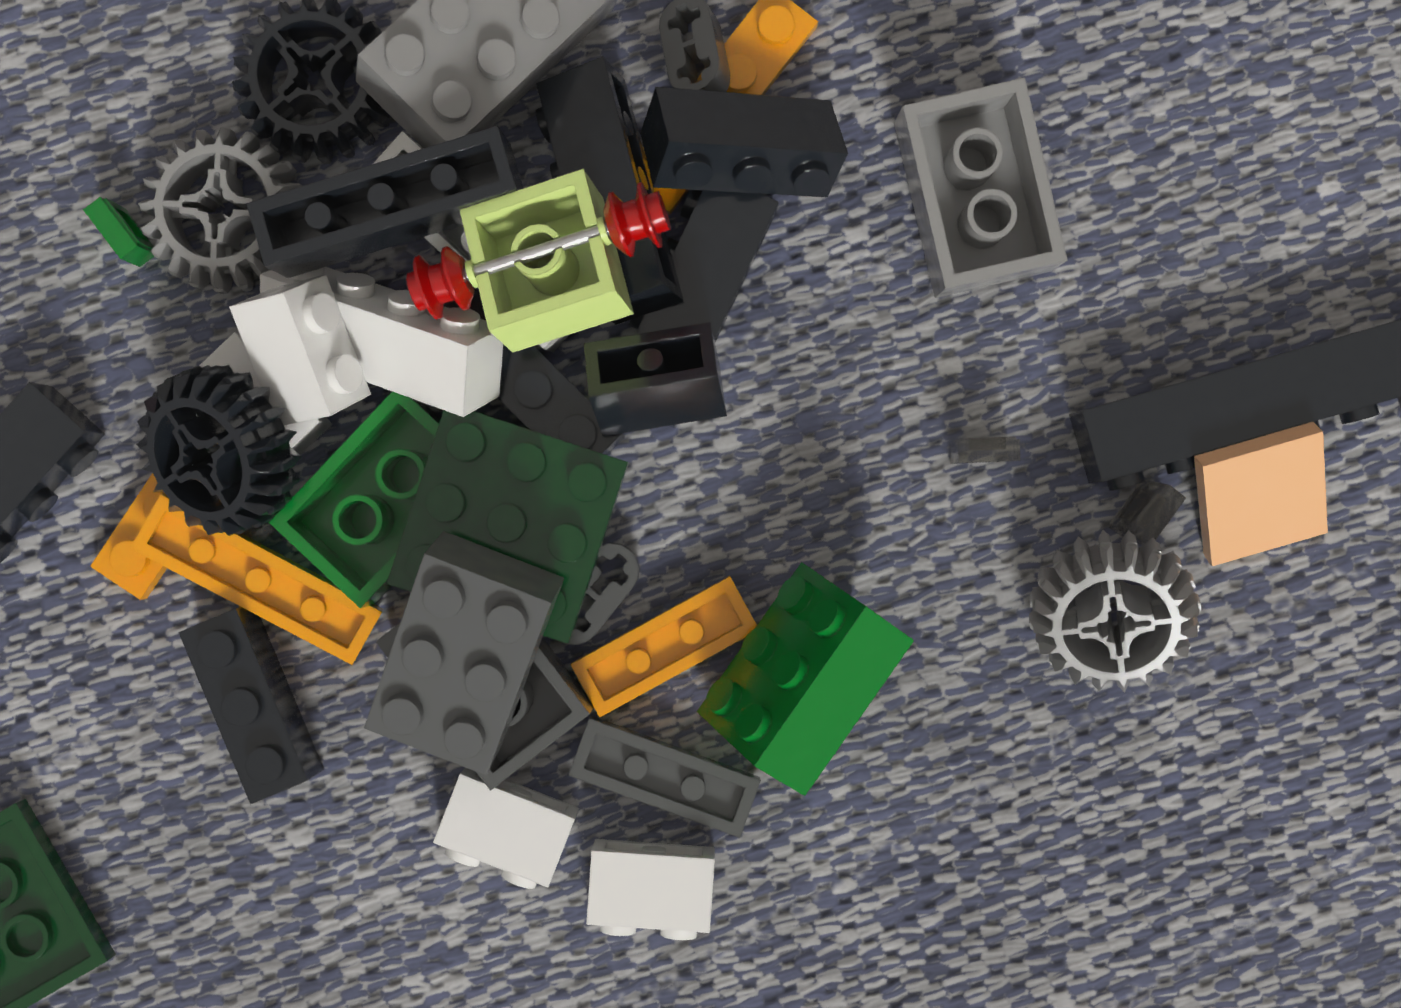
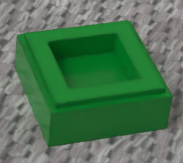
[83,197,154,267]

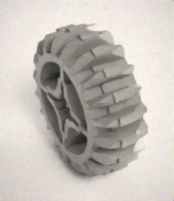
[138,127,302,294]
[1029,530,1201,693]

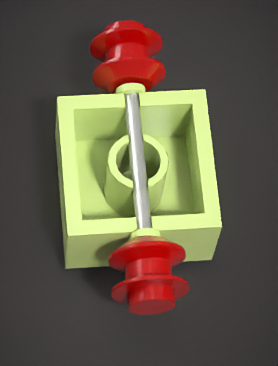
[406,169,671,352]

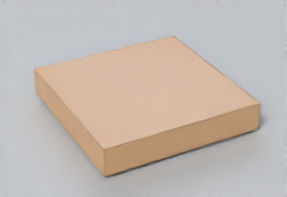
[1194,422,1328,566]

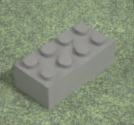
[356,0,617,148]

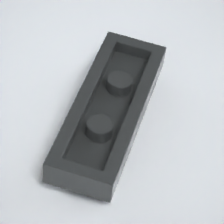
[568,716,761,838]

